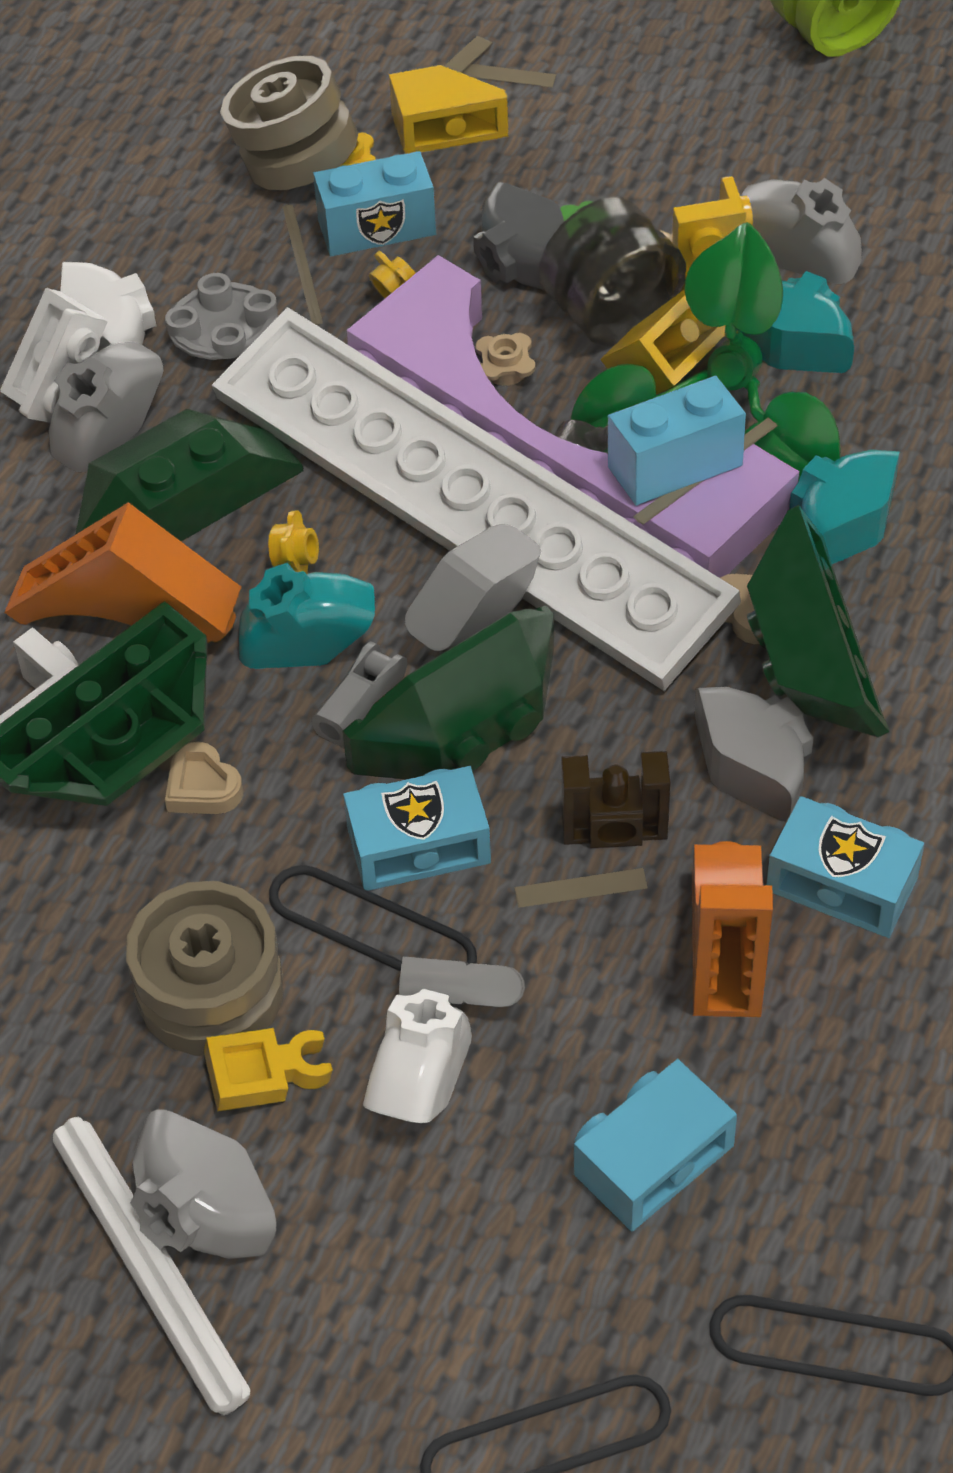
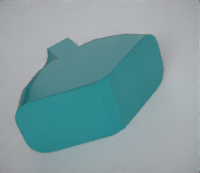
[736,271,854,373]
[790,449,900,564]
[239,563,375,669]

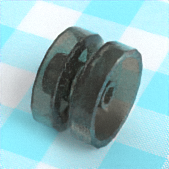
[539,197,686,347]

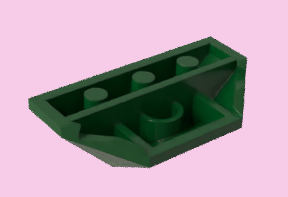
[75,409,304,542]
[747,505,890,738]
[0,601,207,806]
[342,606,554,780]

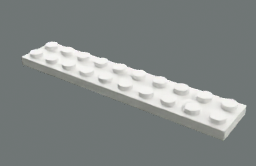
[212,307,741,691]

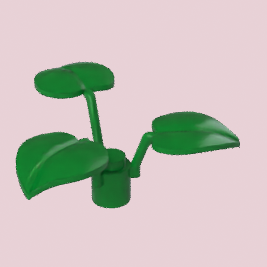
[570,222,841,482]

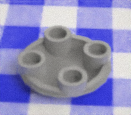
[165,273,278,360]

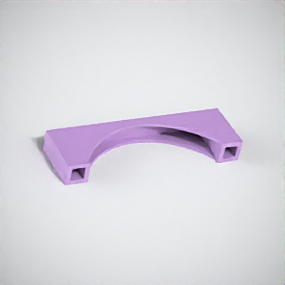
[347,255,799,578]

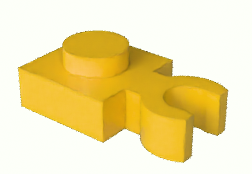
[204,1028,333,1111]

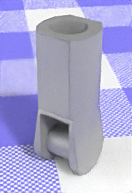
[312,642,408,748]
[399,957,525,1007]

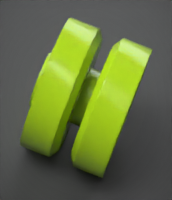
[770,0,901,57]

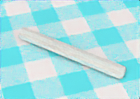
[53,1117,250,1415]

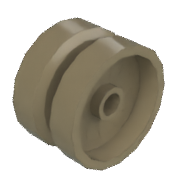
[220,56,358,190]
[126,881,283,1056]

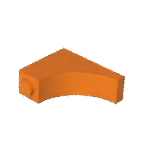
[4,502,241,643]
[692,841,773,1017]

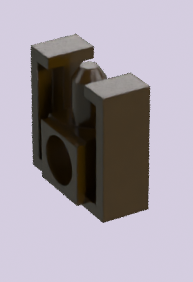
[561,751,671,848]

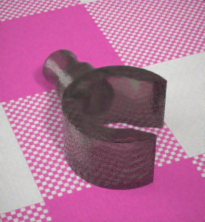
[554,420,608,453]

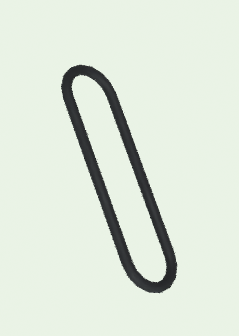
[269,865,477,971]
[710,1295,953,1396]
[420,1374,671,1473]

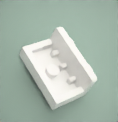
[0,288,108,423]

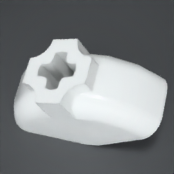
[60,262,156,352]
[363,989,472,1123]

